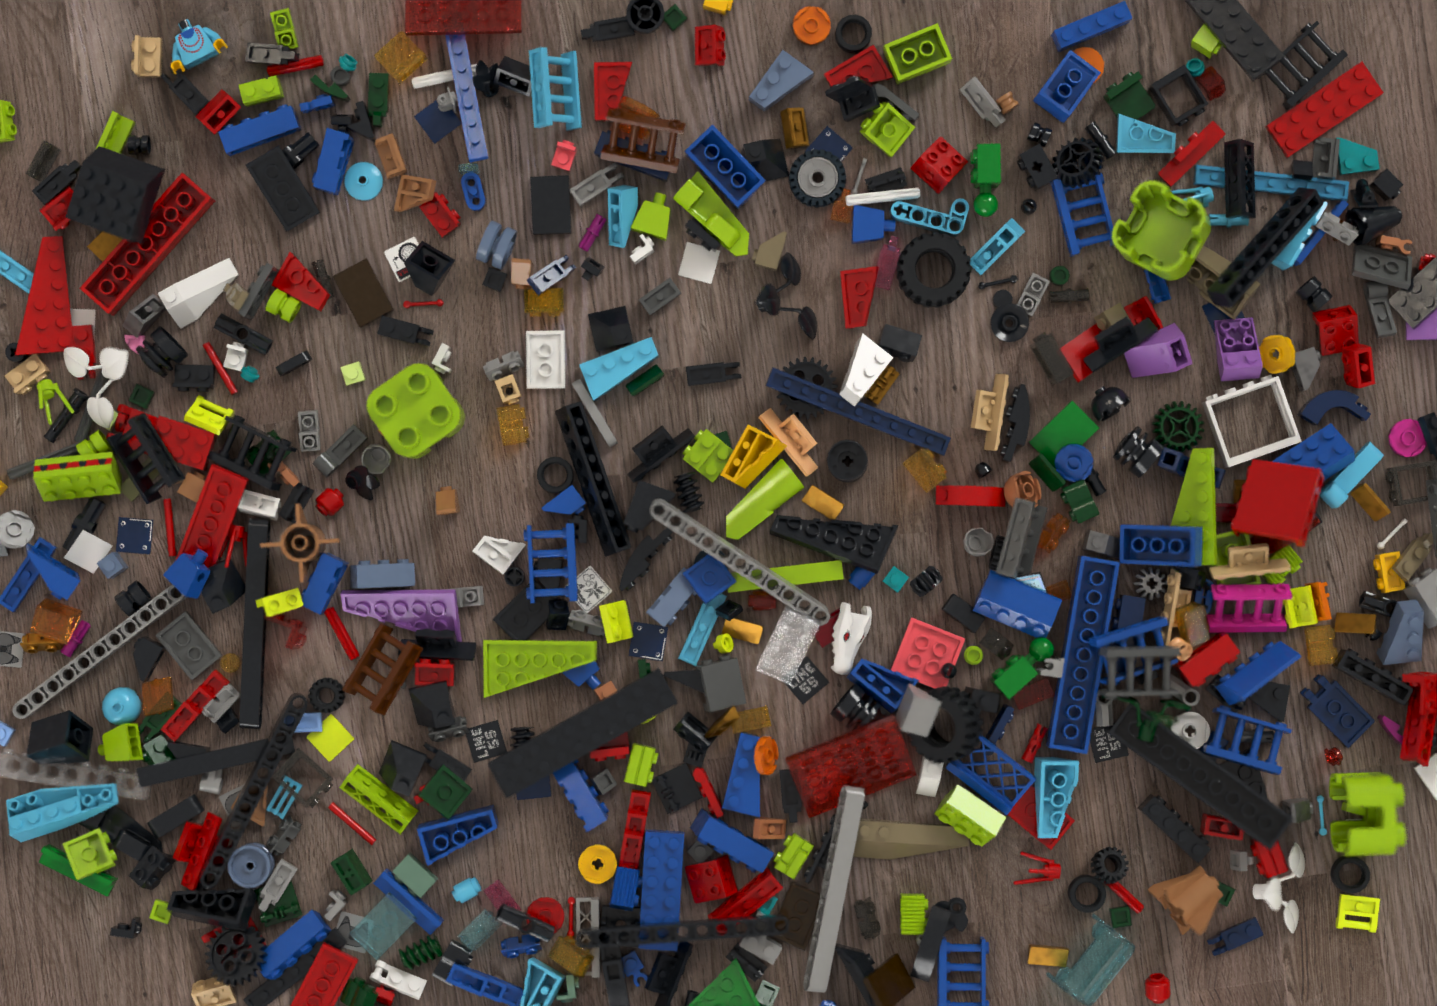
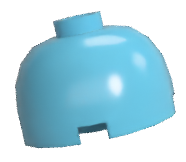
[102,687,142,725]

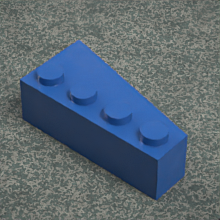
[553,759,609,832]
[417,804,499,866]

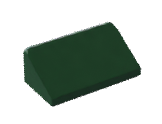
[626,364,664,397]
[1029,454,1066,492]

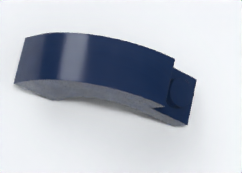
[1297,390,1371,425]
[1157,447,1226,489]

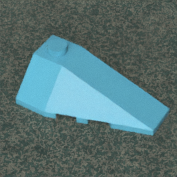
[1272,201,1328,271]
[1034,757,1079,838]

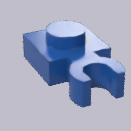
[299,94,335,114]
[622,949,648,987]

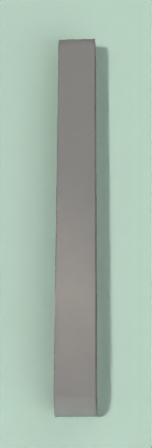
[650,499,830,625]
[12,585,187,719]
[803,786,865,993]

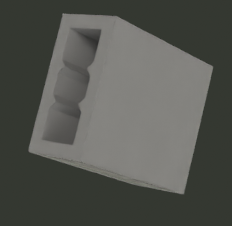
[1403,567,1437,629]

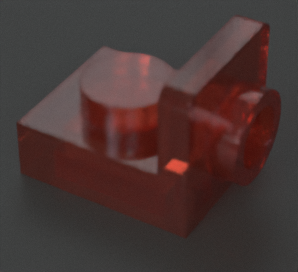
[1195,66,1226,101]

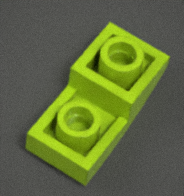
[270,8,298,49]

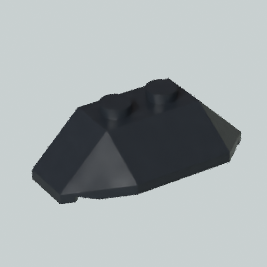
[835,943,876,1006]

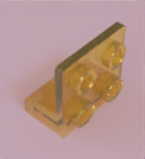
[374,31,428,84]
[902,447,947,493]

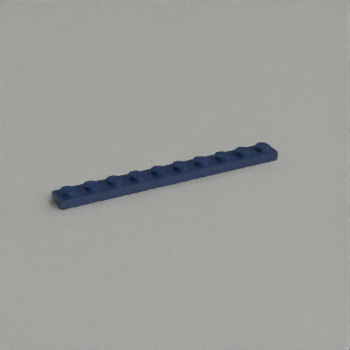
[765,368,951,456]

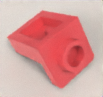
[551,140,577,172]

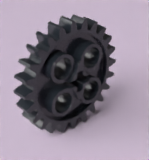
[775,357,838,419]
[205,925,268,987]

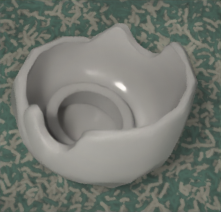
[361,443,391,474]
[963,528,994,557]

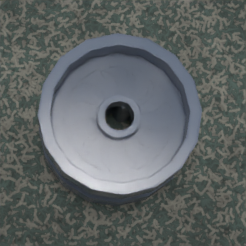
[476,220,517,270]
[228,842,275,888]

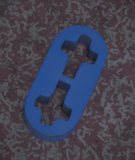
[1192,579,1214,615]

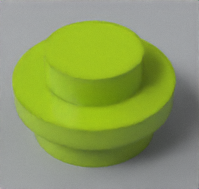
[964,646,983,665]

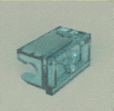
[457,909,503,951]

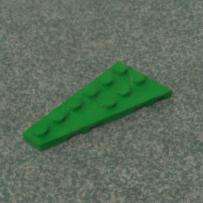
[688,958,760,1006]

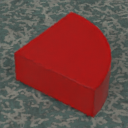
[115,413,129,434]

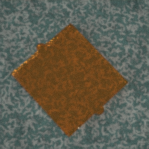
[142,676,174,716]

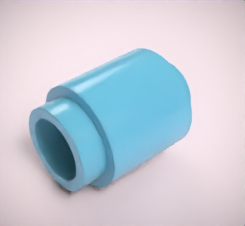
[452,877,482,903]

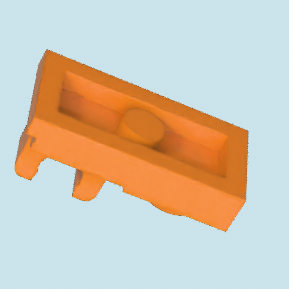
[1305,582,1332,621]

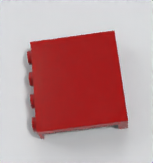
[1231,459,1325,547]

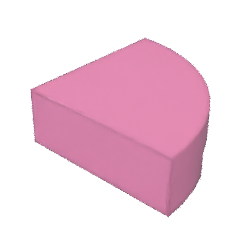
[125,335,145,354]

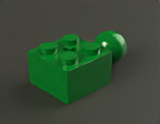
[970,144,1001,217]
[990,637,1054,699]

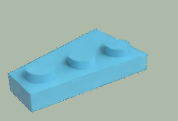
[1116,113,1176,153]

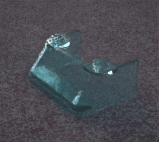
[1046,913,1135,1006]

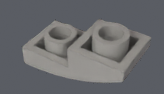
[1016,272,1050,316]
[298,410,321,452]
[442,586,484,607]

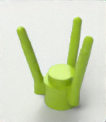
[36,379,74,425]

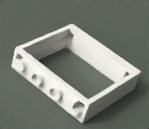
[1202,375,1302,468]

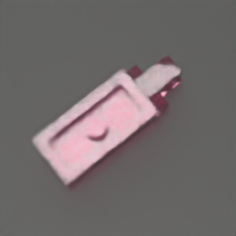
[875,236,900,291]

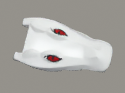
[831,602,872,675]

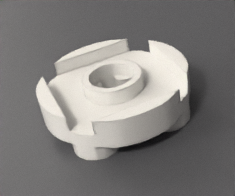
[1170,711,1210,749]

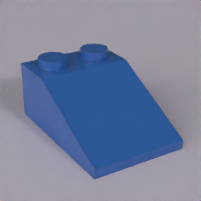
[1033,50,1101,123]
[26,543,80,600]

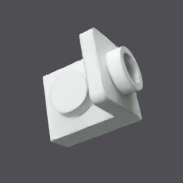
[630,234,654,265]
[223,341,249,372]
[432,343,452,374]

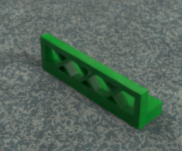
[39,844,118,897]

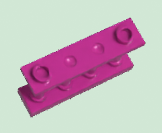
[1206,584,1292,633]

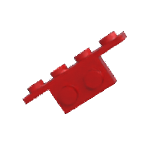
[1158,121,1225,187]
[181,812,230,890]

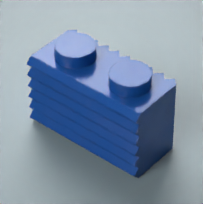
[610,866,643,912]

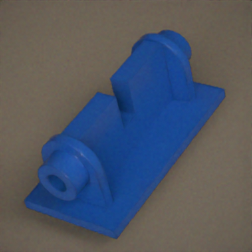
[1143,270,1171,304]
[501,934,542,958]

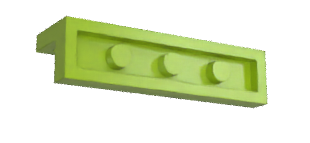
[95,111,136,154]
[340,764,418,835]

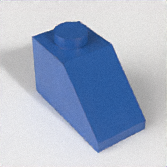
[542,485,587,516]

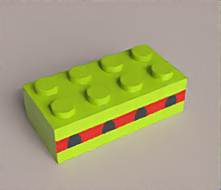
[33,452,122,502]

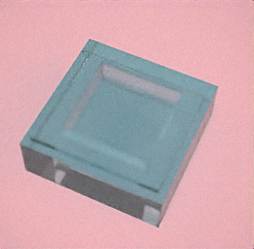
[458,163,480,175]

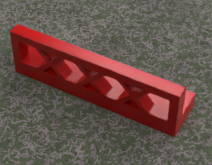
[1400,686,1437,767]
[708,867,783,933]

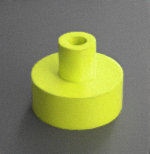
[713,633,734,654]

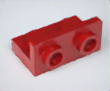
[695,25,726,66]
[419,192,461,238]

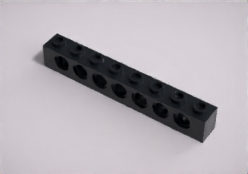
[1207,187,1323,308]
[555,401,632,557]

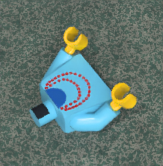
[171,19,228,74]

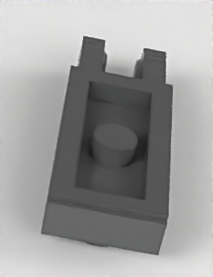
[875,84,919,122]

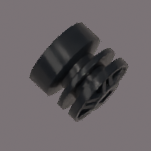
[135,326,188,378]
[1113,426,1164,478]
[827,440,868,483]
[830,683,881,735]

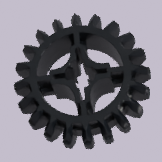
[1052,137,1104,188]

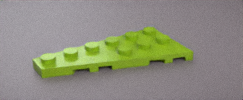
[1171,448,1217,565]
[483,640,597,698]

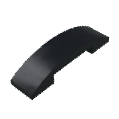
[910,905,951,982]

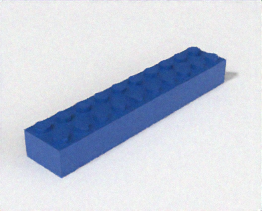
[1046,556,1120,754]

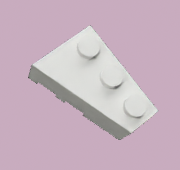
[839,334,893,406]

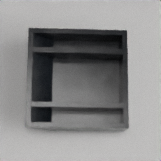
[65,146,165,244]

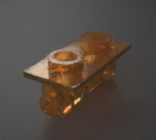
[1038,513,1070,554]

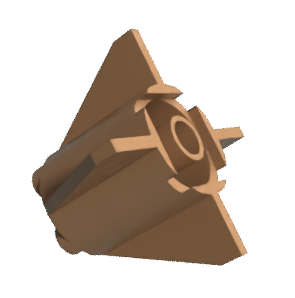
[260,504,340,582]
[1147,866,1223,935]

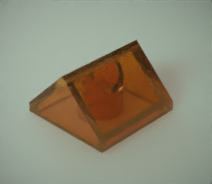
[30,598,83,645]

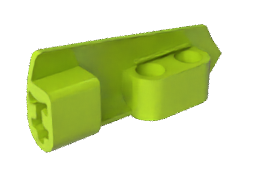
[673,172,749,257]
[726,459,805,540]

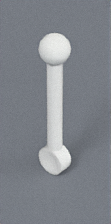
[1377,518,1408,549]

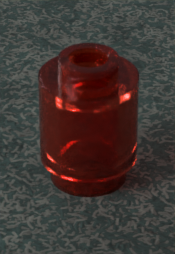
[748,591,776,611]

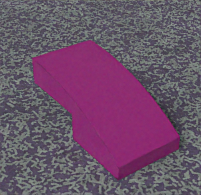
[1377,714,1403,746]

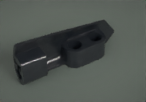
[78,805,163,861]

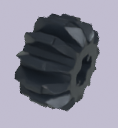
[910,566,943,597]

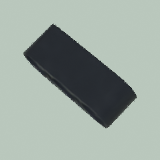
[147,794,205,839]

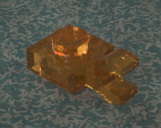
[830,189,853,224]

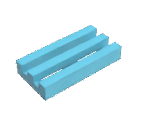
[266,776,303,819]

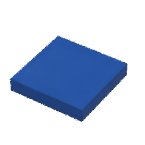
[682,554,737,605]

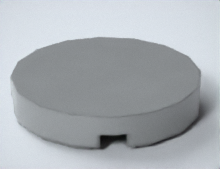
[0,510,35,549]

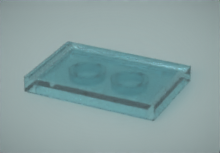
[349,892,417,960]

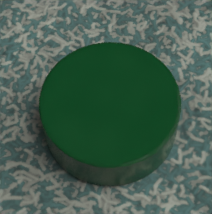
[1049,266,1070,286]

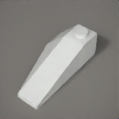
[158,258,239,329]

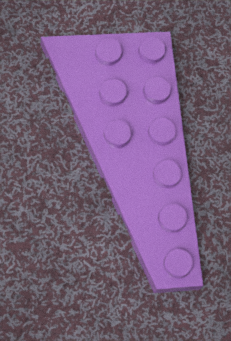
[341,590,462,642]

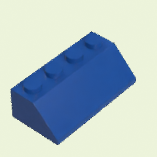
[685,124,766,210]
[973,569,1062,638]
[1215,641,1302,705]

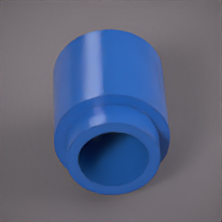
[848,567,875,590]

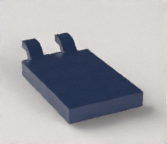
[1300,674,1375,748]

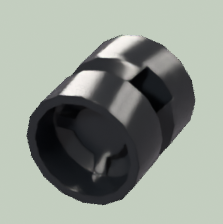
[1295,276,1333,313]
[114,580,152,616]

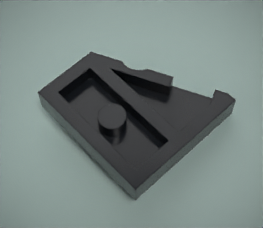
[1247,682,1290,722]

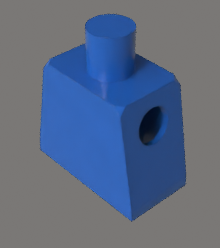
[852,205,895,244]
[163,549,210,599]
[561,661,601,690]

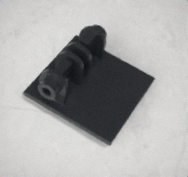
[652,763,702,814]

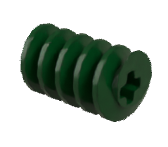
[398,934,443,970]

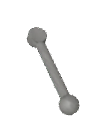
[850,158,867,195]

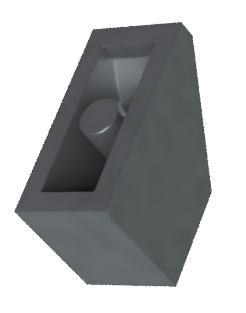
[122,294,166,338]
[1292,347,1321,392]
[1082,530,1120,559]
[1282,798,1313,823]

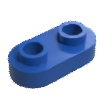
[461,172,486,211]

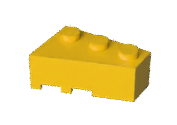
[720,424,787,489]

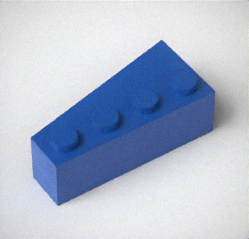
[722,731,760,817]
[690,808,774,873]

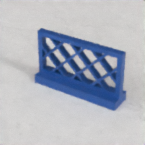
[946,736,1036,815]

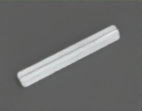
[412,64,477,89]
[845,188,920,206]

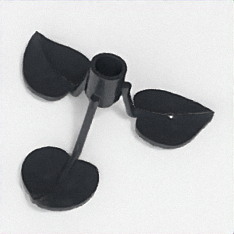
[755,252,817,340]

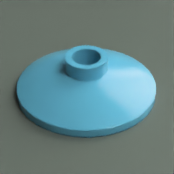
[344,162,383,201]

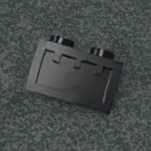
[172,364,215,392]

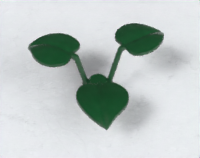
[1102,696,1192,742]

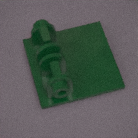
[254,880,302,927]

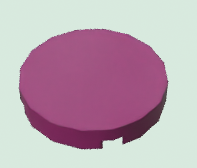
[1388,419,1427,457]

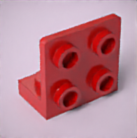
[910,136,968,194]
[1312,305,1359,356]
[1402,671,1437,715]
[685,854,738,904]

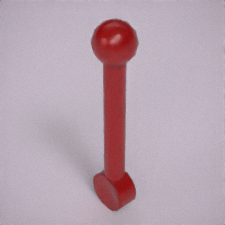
[403,299,444,309]
[567,897,575,938]

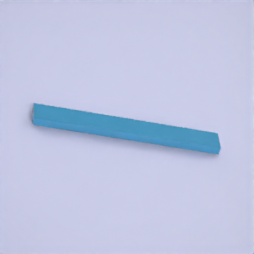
[1193,165,1349,201]

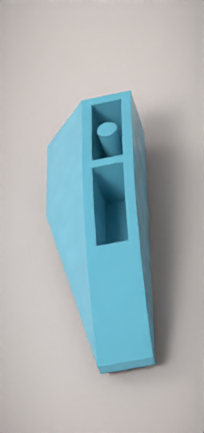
[6,784,119,842]

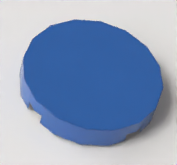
[1054,444,1094,482]

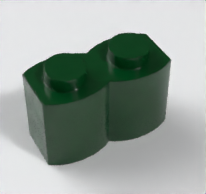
[1060,480,1100,524]
[340,976,378,1006]

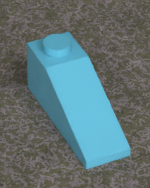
[608,185,638,248]
[970,218,1025,275]

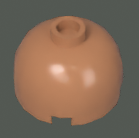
[1004,471,1041,508]

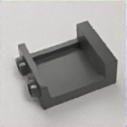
[696,655,746,712]

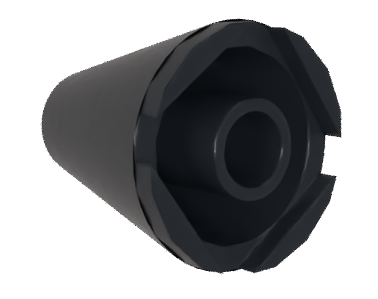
[1345,206,1402,246]

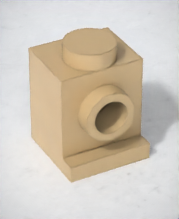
[495,374,522,405]

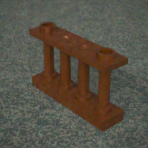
[600,108,686,173]
[342,623,423,716]

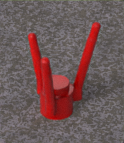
[219,525,248,568]
[1013,851,1061,885]

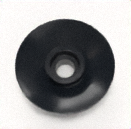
[990,303,1029,342]

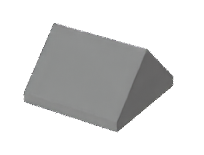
[895,684,942,737]

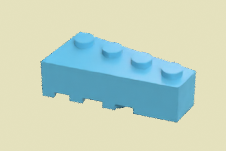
[579,337,659,402]

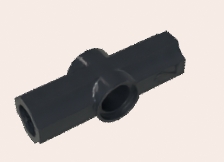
[282,132,320,169]
[214,313,273,355]
[62,497,107,551]
[1359,591,1398,617]
[496,903,555,942]

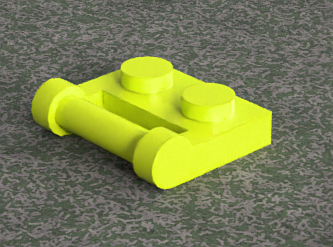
[184,395,234,436]
[1335,893,1380,933]

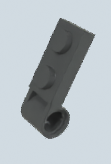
[1363,281,1397,339]
[313,424,368,478]

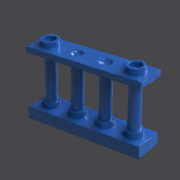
[1051,173,1115,257]
[524,523,578,603]
[1089,616,1178,685]
[1202,705,1292,775]
[937,937,989,1006]

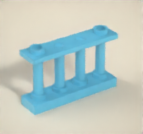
[529,47,582,131]

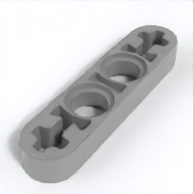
[571,379,618,447]

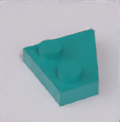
[1335,137,1380,175]

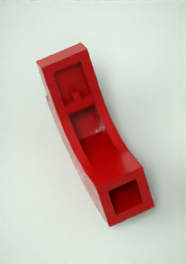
[936,485,1006,507]

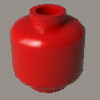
[315,488,344,517]
[1145,973,1171,1004]

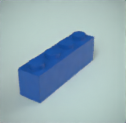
[1051,1,1132,53]
[218,104,302,156]
[260,910,331,980]

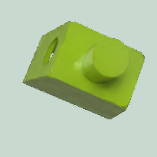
[631,192,671,241]
[98,723,143,761]

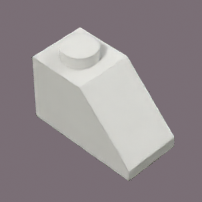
[916,756,944,797]

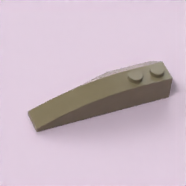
[1186,246,1261,320]
[853,818,969,860]

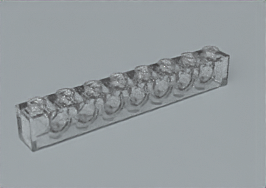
[0,749,152,801]

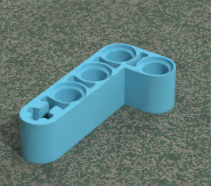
[890,198,969,237]
[1319,441,1384,508]

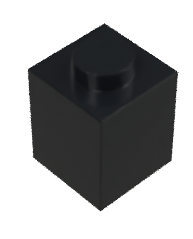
[1369,169,1404,201]
[1176,566,1206,591]

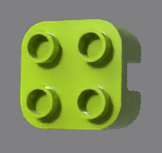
[1112,181,1211,281]
[367,363,465,459]
[1329,772,1406,856]

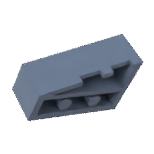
[749,50,814,112]
[350,559,415,588]
[646,567,697,627]
[1377,599,1424,665]

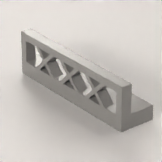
[576,897,601,978]

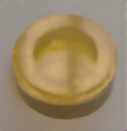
[220,653,241,673]

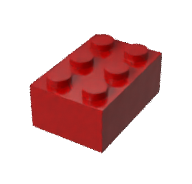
[155,415,218,471]
[1173,633,1240,687]

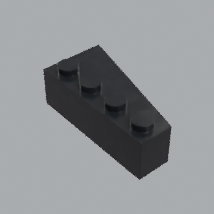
[167,888,257,932]

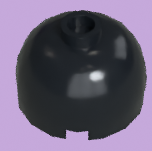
[626,0,665,34]
[1091,386,1131,423]

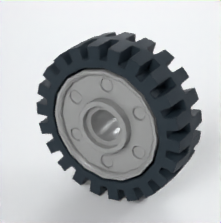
[789,149,846,208]

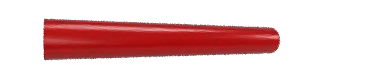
[202,342,238,395]
[163,498,176,557]
[328,802,377,846]

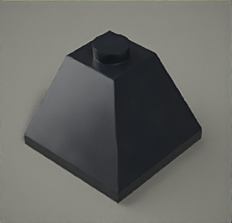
[743,139,789,182]
[404,241,455,296]
[588,306,634,352]
[201,558,246,614]
[409,680,456,728]
[379,740,427,797]

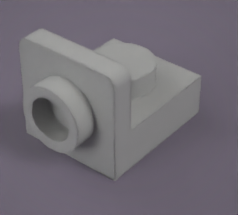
[324,889,348,922]

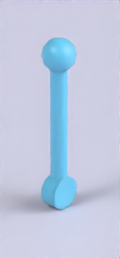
[1317,795,1327,836]

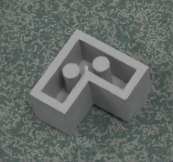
[739,910,782,965]

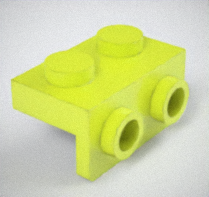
[1283,585,1318,629]

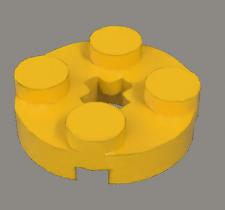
[1259,335,1295,374]
[578,844,617,884]

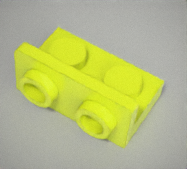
[255,588,303,617]
[599,600,633,644]

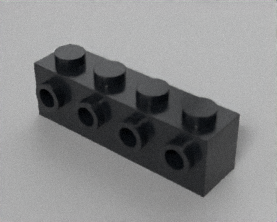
[1332,648,1414,706]
[1138,794,1211,863]

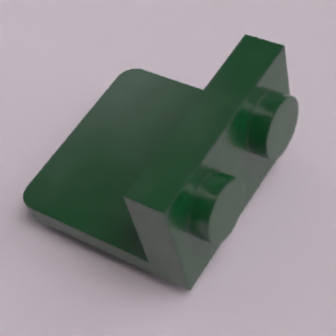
[1103,71,1155,120]

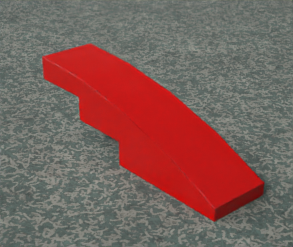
[161,670,230,742]
[619,789,651,870]

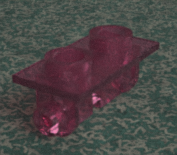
[483,879,522,911]

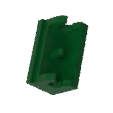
[331,848,373,895]

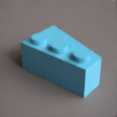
[520,957,566,1006]

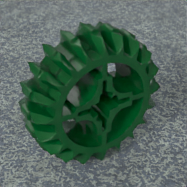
[1152,401,1204,453]

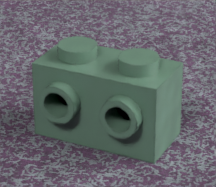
[392,852,438,898]

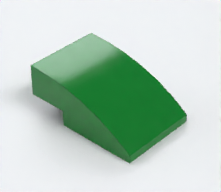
[1028,401,1099,469]

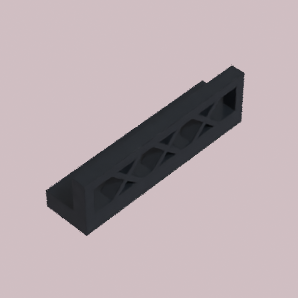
[1224,139,1256,219]

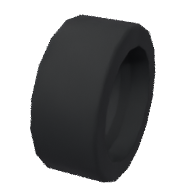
[835,15,872,53]
[537,457,574,493]
[1330,856,1370,893]
[1068,874,1106,913]

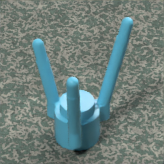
[1171,186,1214,208]

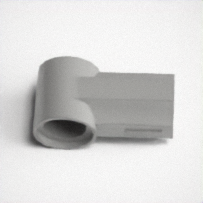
[1161,673,1200,706]
[1095,688,1113,726]
[199,769,224,795]

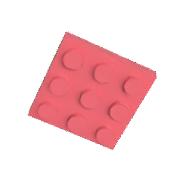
[890,617,965,689]

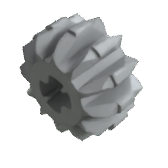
[1134,567,1167,600]

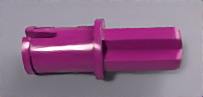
[578,214,607,252]
[60,620,91,657]

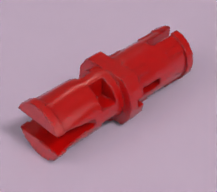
[1021,723,1049,763]

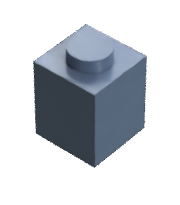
[97,552,129,579]

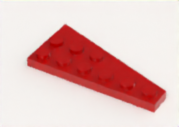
[15,236,74,356]

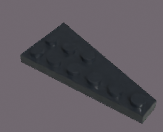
[770,515,898,574]

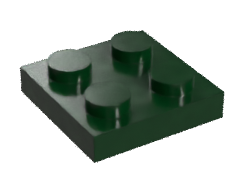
[418,765,473,820]

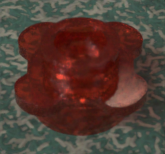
[1324,747,1343,766]

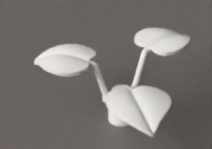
[63,347,128,428]
[1253,842,1305,933]

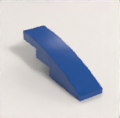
[446,963,524,1006]

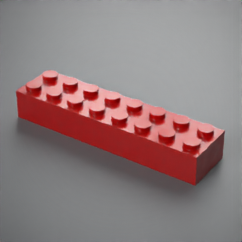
[79,173,215,316]

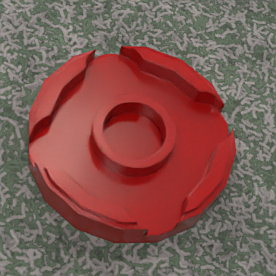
[526,897,565,934]

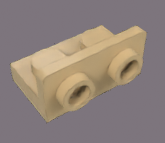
[131,35,162,77]
[5,354,51,395]
[191,977,237,1006]

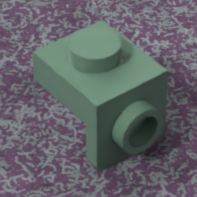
[556,972,580,1003]

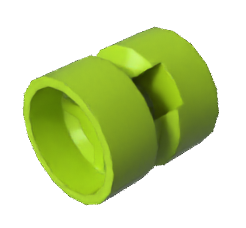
[266,289,302,323]
[76,430,113,455]

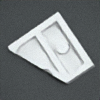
[472,536,526,575]

